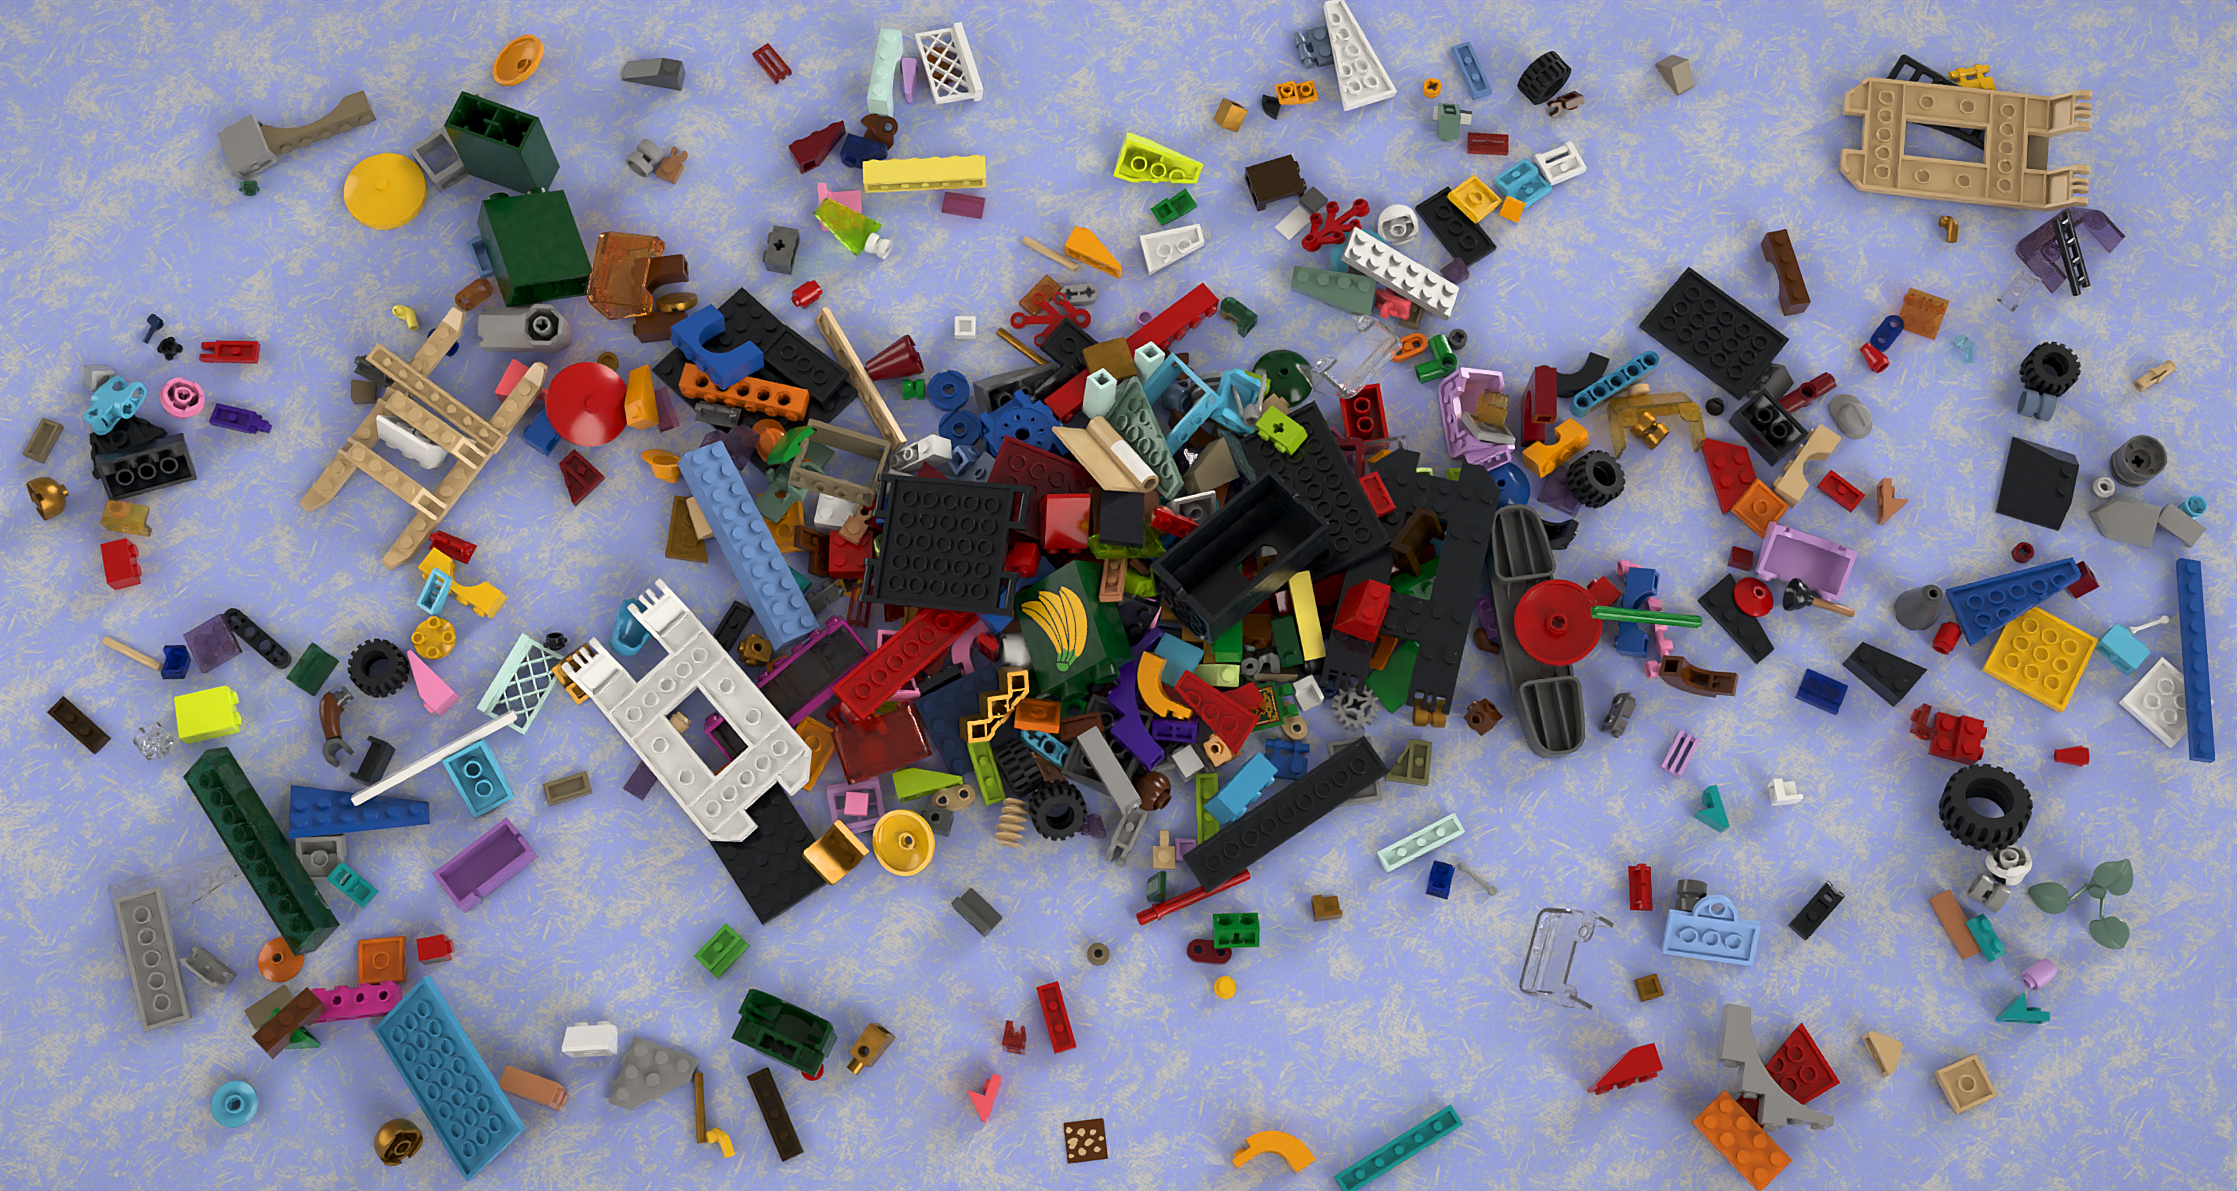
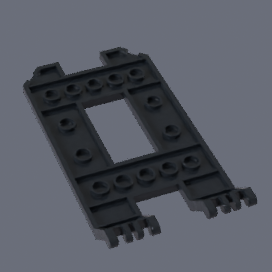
[1320,448,1501,715]

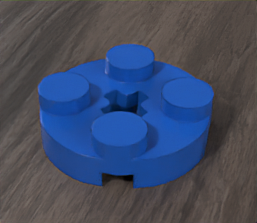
[928,370,970,412]
[939,410,980,450]

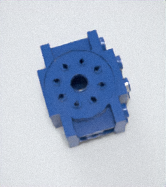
[979,389,1071,461]

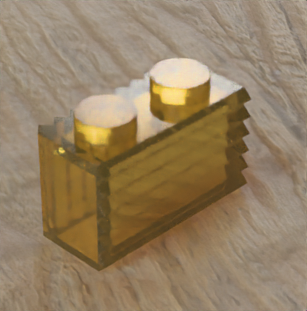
[1476,388,1509,427]

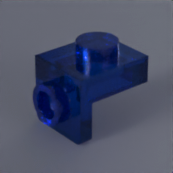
[160,645,191,679]
[1425,860,1455,900]

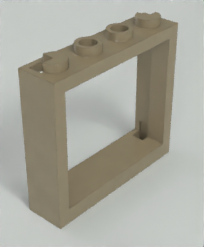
[788,418,892,507]

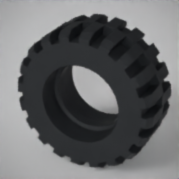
[1939,764,2033,851]

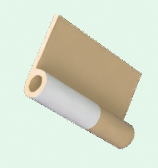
[1052,416,1159,493]

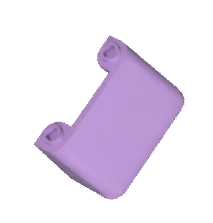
[1438,367,1515,459]
[1755,521,1858,602]

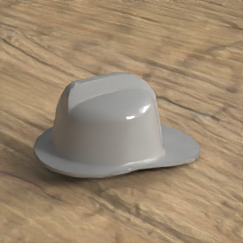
[1830,394,1872,439]

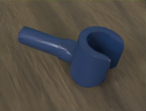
[143,314,164,344]

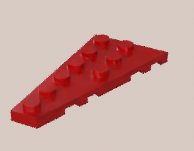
[1736,1023,1840,1129]

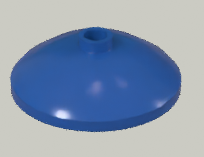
[1488,462,1530,511]

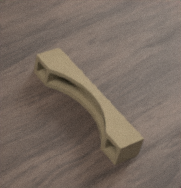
[260,90,376,156]

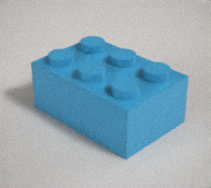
[1203,752,1278,825]

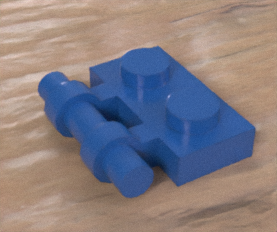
[1264,738,1310,781]

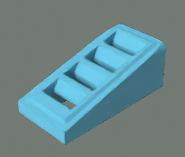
[416,567,453,615]

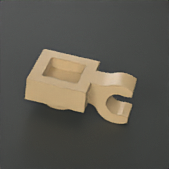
[1153,830,1175,870]

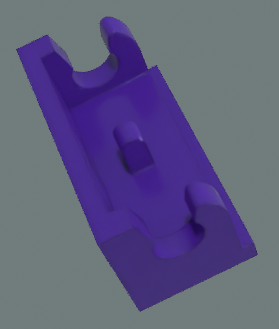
[1152,712,1199,743]

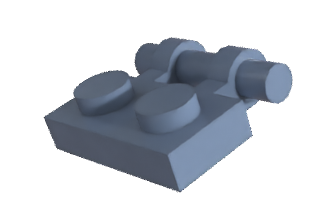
[1294,25,1335,69]

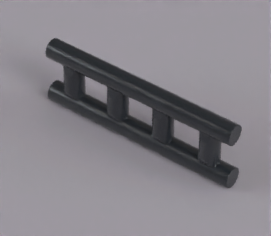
[2051,209,2091,296]

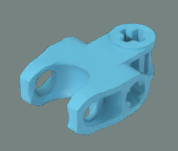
[83,376,148,435]

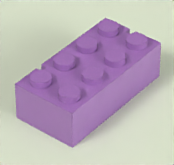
[432,817,538,913]

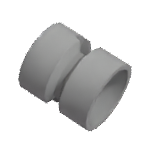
[625,139,664,178]
[1967,871,2012,913]

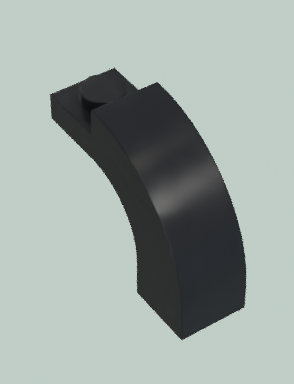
[1557,352,1610,398]
[1541,519,1579,550]

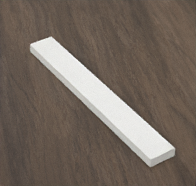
[351,709,517,806]

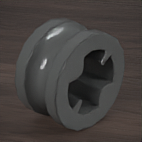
[1448,329,1467,350]

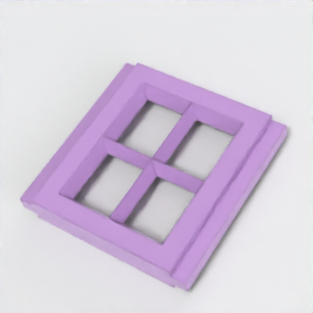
[826,776,885,834]

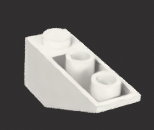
[889,434,952,473]

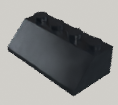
[95,433,197,502]

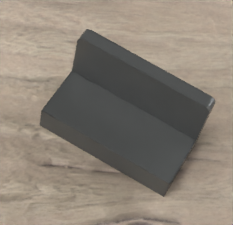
[1746,363,1794,400]
[951,888,1002,938]

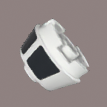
[1985,845,2033,886]

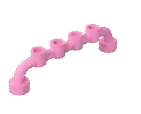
[1617,560,1673,678]

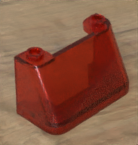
[830,700,932,785]

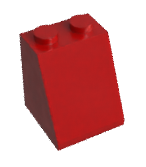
[1039,494,1090,554]
[1333,579,1391,643]

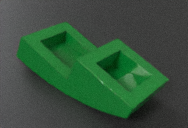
[1151,188,1198,226]

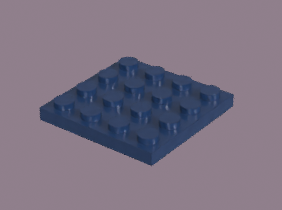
[914,662,1031,776]

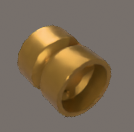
[1630,411,1670,450]
[1412,698,1447,728]

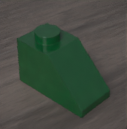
[1271,614,1304,668]

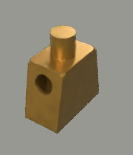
[847,1023,896,1075]

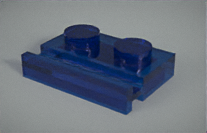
[1795,668,1848,715]

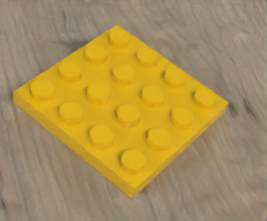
[1981,606,2098,713]

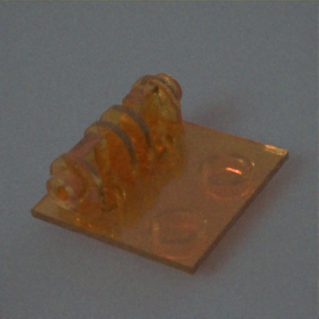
[1894,287,1950,340]

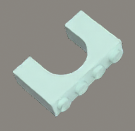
[867,28,904,126]
[1082,341,1165,419]

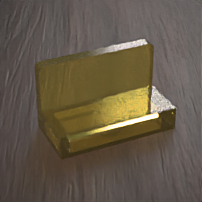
[100,500,152,537]

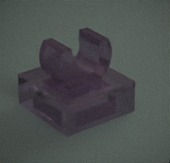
[1080,813,1107,839]

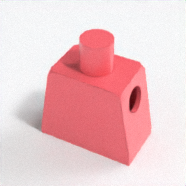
[494,359,547,408]

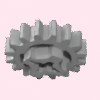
[1332,683,1380,731]

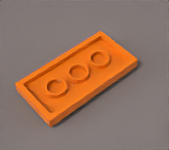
[1691,1090,1792,1191]

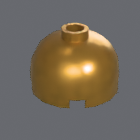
[26,477,69,521]
[374,1118,423,1167]

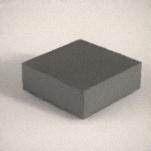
[1299,186,1328,214]

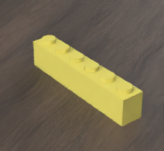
[863,155,987,193]

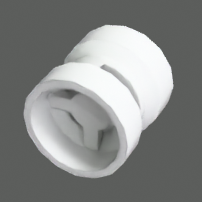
[864,233,892,259]

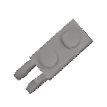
[1105,808,1149,868]

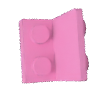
[818,183,863,232]

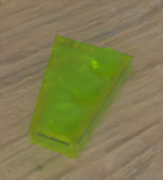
[813,198,882,256]
[1087,520,1166,559]

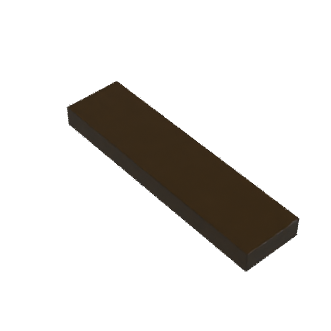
[747,1067,804,1162]

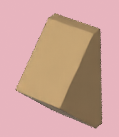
[1861,1031,1903,1077]

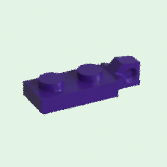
[209,403,272,434]

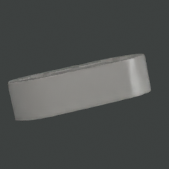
[1059,284,1098,306]

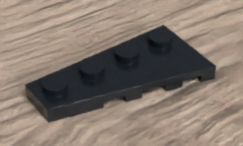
[1698,573,1774,664]

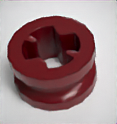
[2011,542,2034,563]

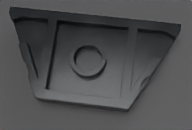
[89,415,168,480]

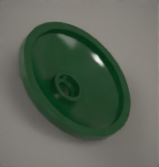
[1252,350,1314,408]

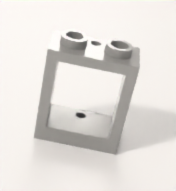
[409,128,469,193]

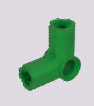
[1415,334,1457,384]

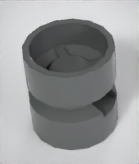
[1675,879,1707,912]

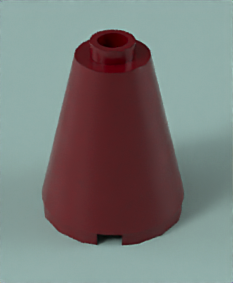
[864,334,924,382]

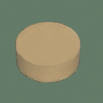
[1628,384,1650,397]

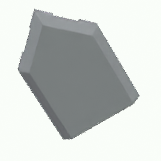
[2089,497,2161,548]

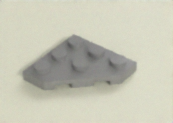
[608,1036,700,1111]

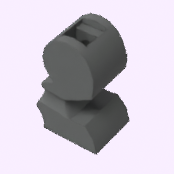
[1237,646,1280,676]

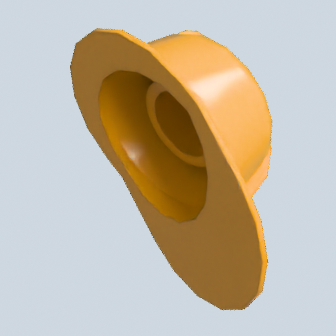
[641,449,681,483]

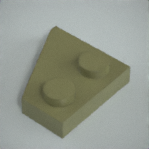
[1385,739,1432,786]

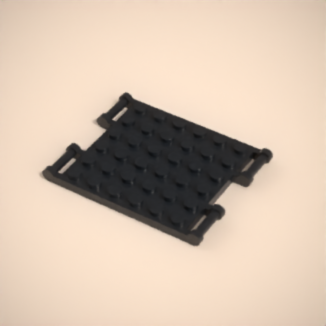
[857,474,1033,618]

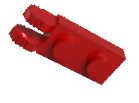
[199,340,260,364]

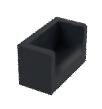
[349,735,396,786]

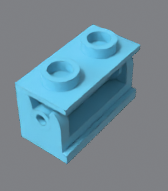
[2095,623,2151,676]

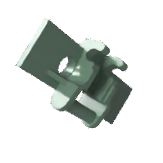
[755,441,835,523]

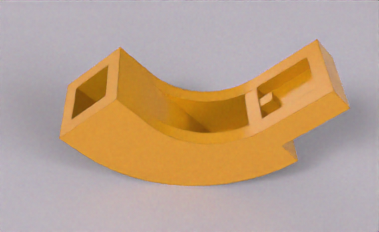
[1137,651,1194,720]
[1231,1131,1316,1174]

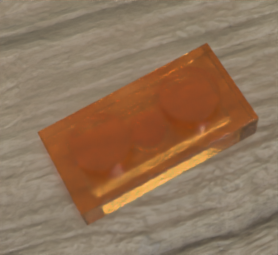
[1019,274,1062,316]

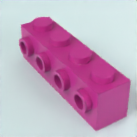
[311,981,402,1024]

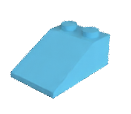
[442,737,515,818]

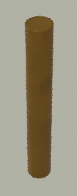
[996,327,1049,365]
[694,1073,706,1144]

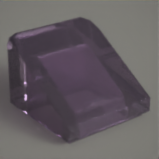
[1440,257,1470,285]

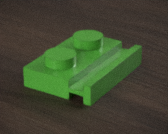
[694,923,750,979]

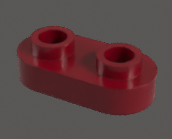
[1187,939,1232,965]

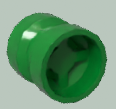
[902,379,925,400]

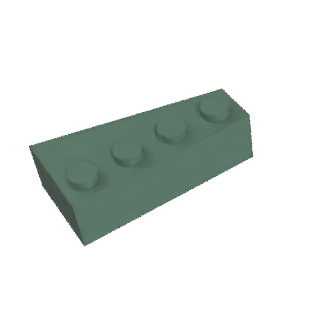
[1291,266,1377,322]

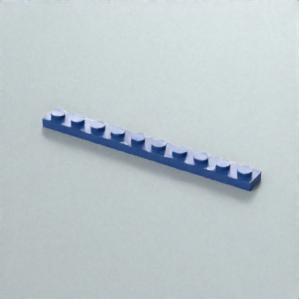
[2176,558,2215,763]

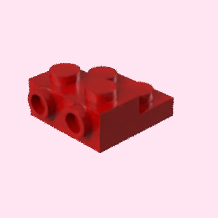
[1928,712,1987,765]

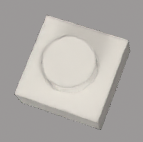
[955,316,976,339]

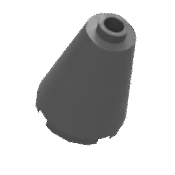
[1894,585,1943,631]

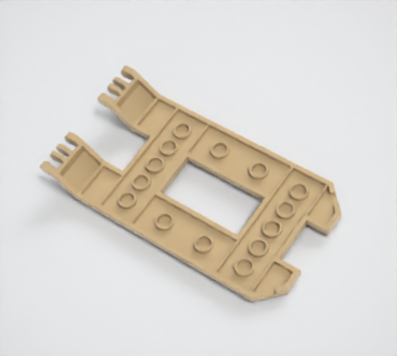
[1839,77,2092,212]

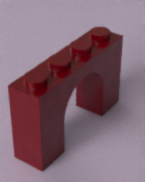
[1521,365,1557,447]

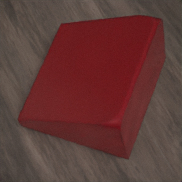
[1727,546,1753,572]

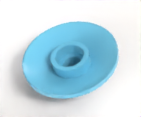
[211,1081,258,1128]

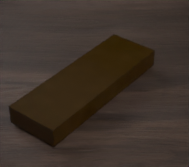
[47,696,111,755]

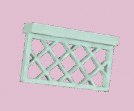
[477,633,565,736]

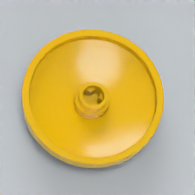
[344,153,428,230]

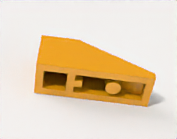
[1065,225,1122,279]
[624,364,659,430]

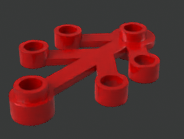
[1301,198,1370,252]
[1010,292,1091,347]

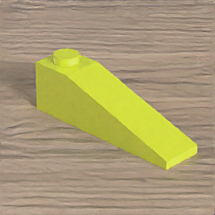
[1113,132,1203,184]

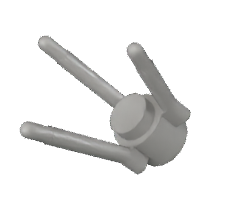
[1231,373,1267,427]

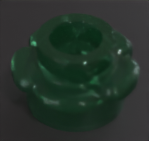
[239,180,260,196]

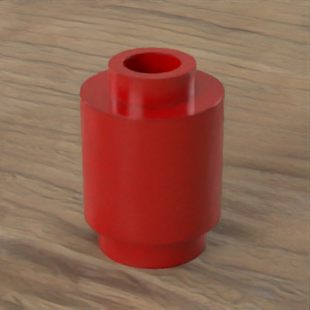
[791,280,823,309]
[1932,621,1962,655]

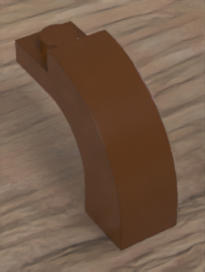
[1659,655,1739,698]

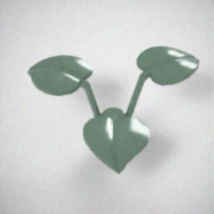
[2028,859,2134,949]

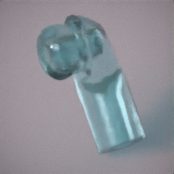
[1954,334,1974,363]

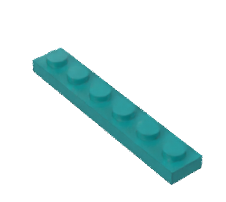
[1334,1105,1464,1191]

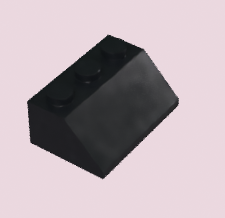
[1728,388,1809,467]

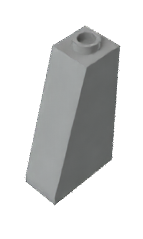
[1077,726,1142,815]

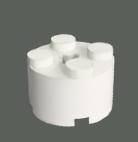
[1000,632,1034,670]

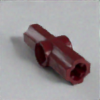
[1777,372,1837,414]

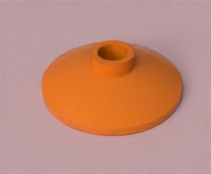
[258,937,304,983]

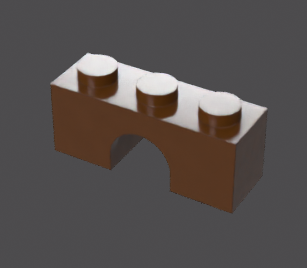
[251,987,327,1059]

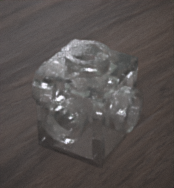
[133,722,174,761]

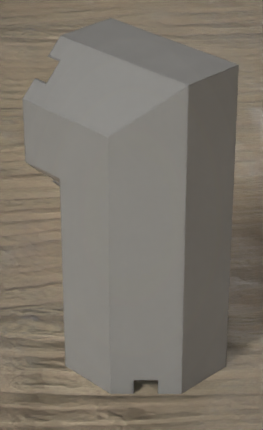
[478,304,572,353]

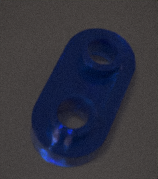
[1869,315,1904,353]

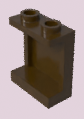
[1244,154,1307,212]
[1389,507,1445,578]

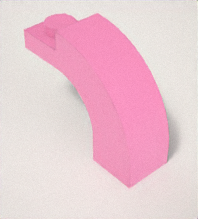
[952,620,997,677]

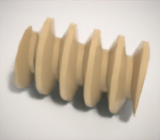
[994,798,1029,848]

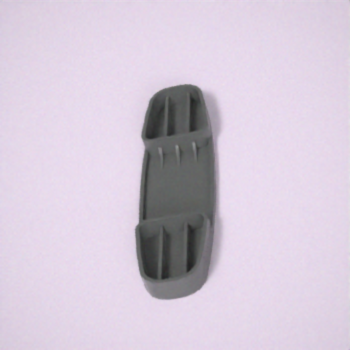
[1486,504,1585,759]

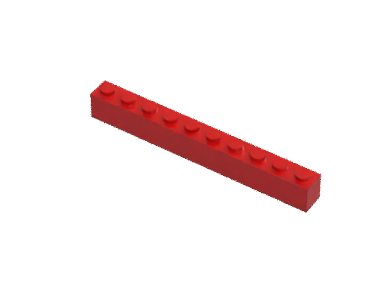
[1043,283,1219,424]

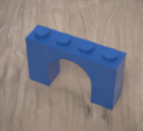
[670,304,764,390]

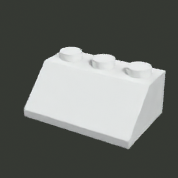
[376,415,448,469]

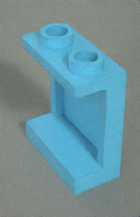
[1209,368,1267,435]

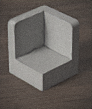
[84,365,114,392]

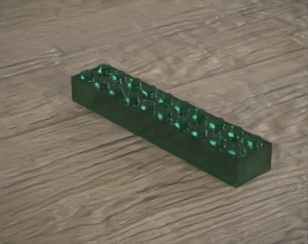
[183,747,340,956]

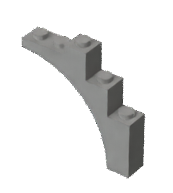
[1717,1003,1834,1132]

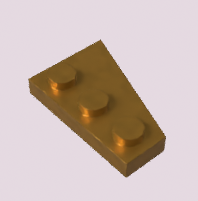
[665,495,708,564]

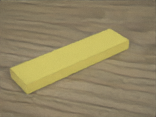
[1288,571,1326,661]

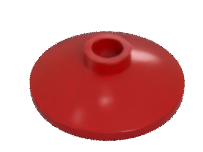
[1733,577,1774,617]

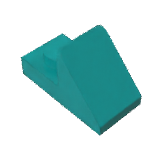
[1693,784,1730,833]
[1996,993,2050,1024]

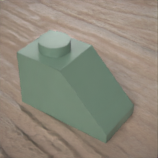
[1437,103,1461,142]

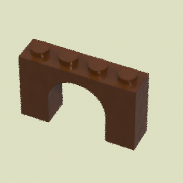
[632,254,689,343]

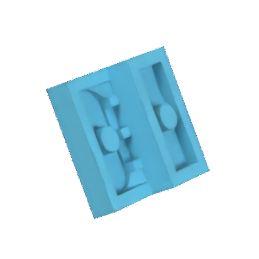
[1494,158,1552,209]
[1154,632,1204,689]

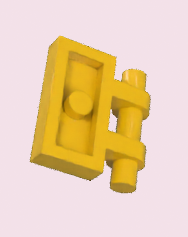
[1948,64,1997,91]

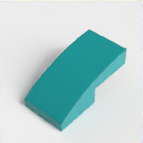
[326,861,379,909]

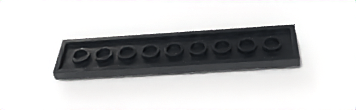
[1182,736,1390,894]

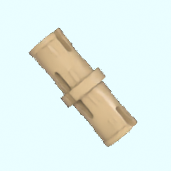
[2133,360,2176,391]

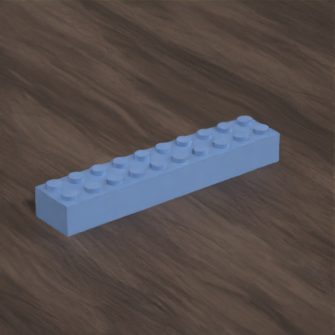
[677,440,820,652]

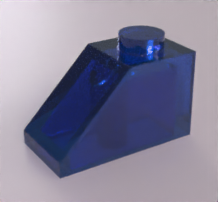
[840,133,888,169]

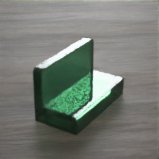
[286,642,339,696]

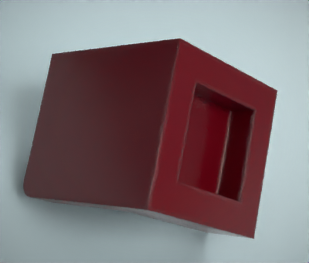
[2066,560,2100,599]

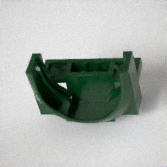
[731,989,838,1077]

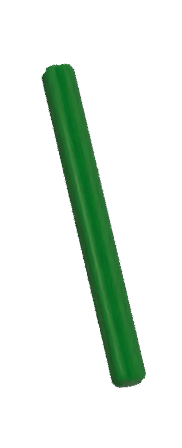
[1590,605,1703,628]

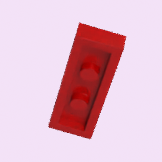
[1036,981,1077,1054]

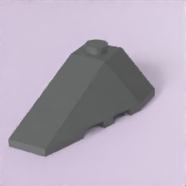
[973,362,1058,415]

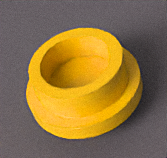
[1214,976,1237,999]

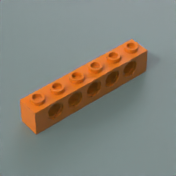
[678,363,810,421]

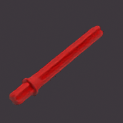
[1136,868,1250,925]

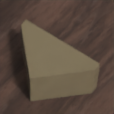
[1655,55,1695,96]

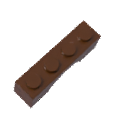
[1761,229,1811,316]

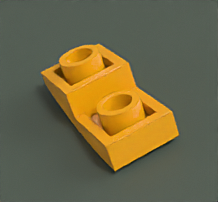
[1274,80,1318,105]

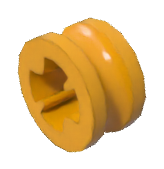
[1422,78,1442,99]

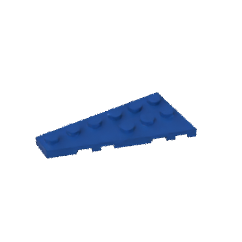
[1945,557,2081,647]
[289,785,430,839]

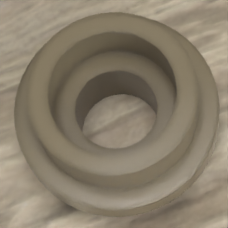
[1087,943,1110,966]

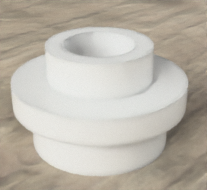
[2092,477,2115,498]

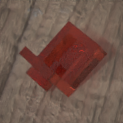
[1910,703,1938,740]

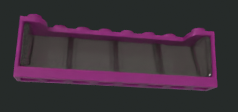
[704,614,872,762]

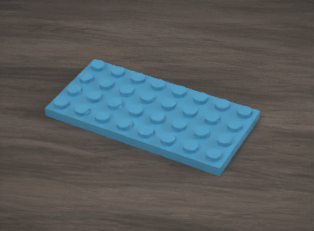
[373,975,526,1181]

